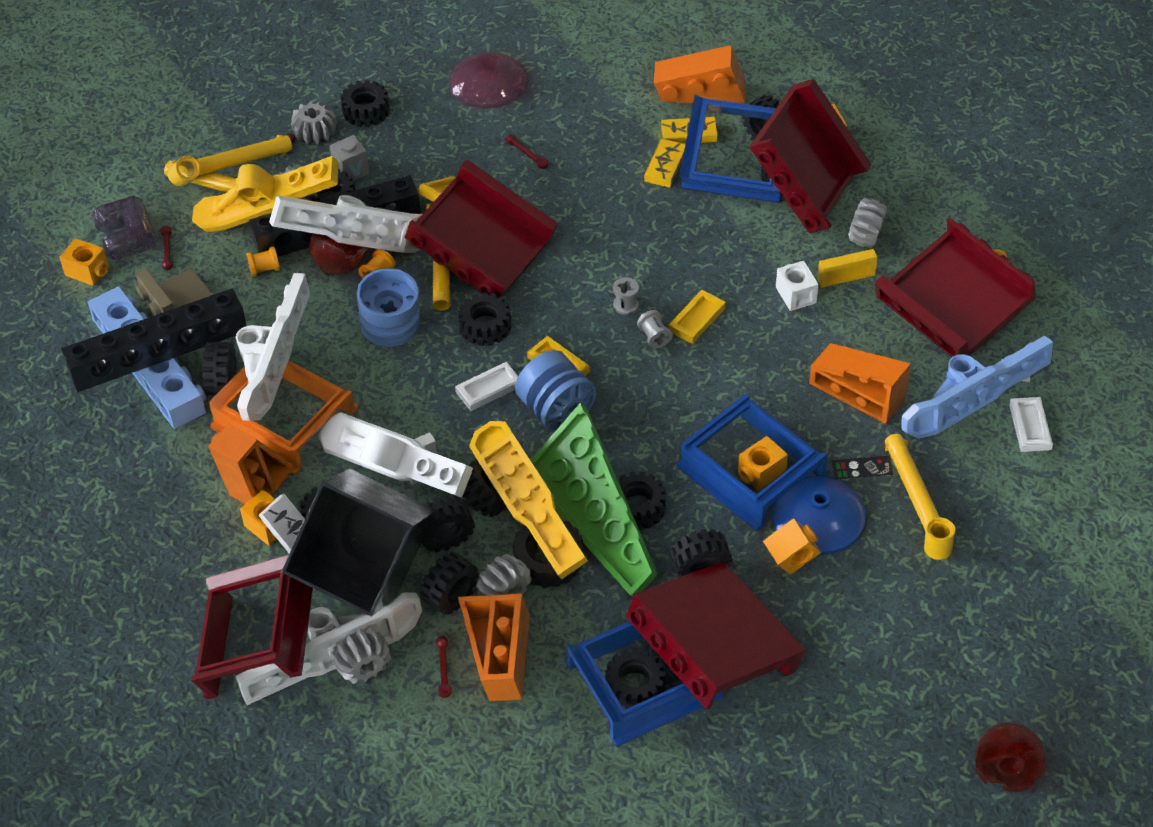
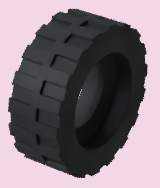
[513,520,584,588]

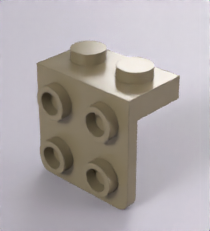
[135,268,213,316]

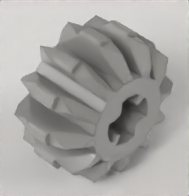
[291,101,337,145]
[848,198,887,248]
[476,554,532,596]
[332,628,392,684]

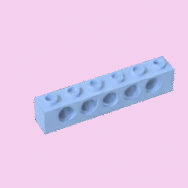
[87,286,206,429]

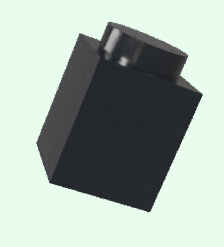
[281,469,436,617]

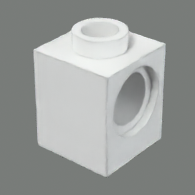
[776,261,818,311]

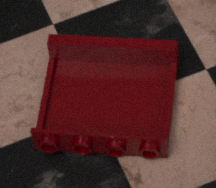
[749,79,871,233]
[404,159,559,298]
[875,218,1036,357]
[626,561,806,710]

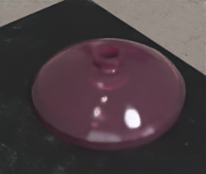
[449,52,527,109]

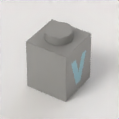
[329,135,370,181]

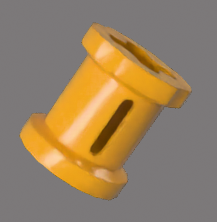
[246,246,280,278]
[358,249,396,279]

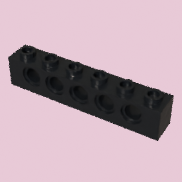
[249,175,421,257]
[61,288,247,393]

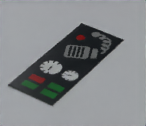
[831,456,893,480]

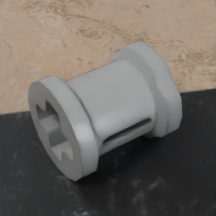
[613,277,639,315]
[637,310,673,349]

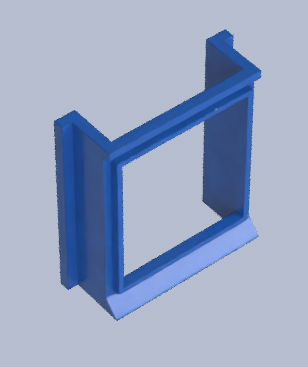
[680,95,781,203]
[677,394,830,532]
[564,621,723,747]

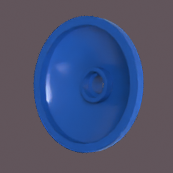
[771,476,866,555]

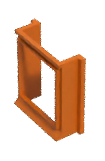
[209,360,359,475]

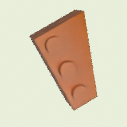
[654,45,746,104]
[809,343,911,424]
[208,423,296,504]
[458,594,530,701]

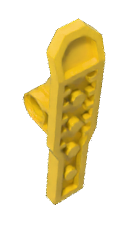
[192,156,339,232]
[469,421,588,579]

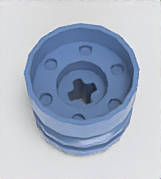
[357,268,420,347]
[515,350,596,431]

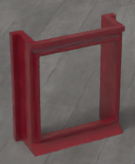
[191,555,313,699]

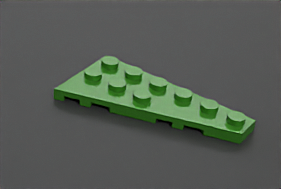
[531,403,658,597]

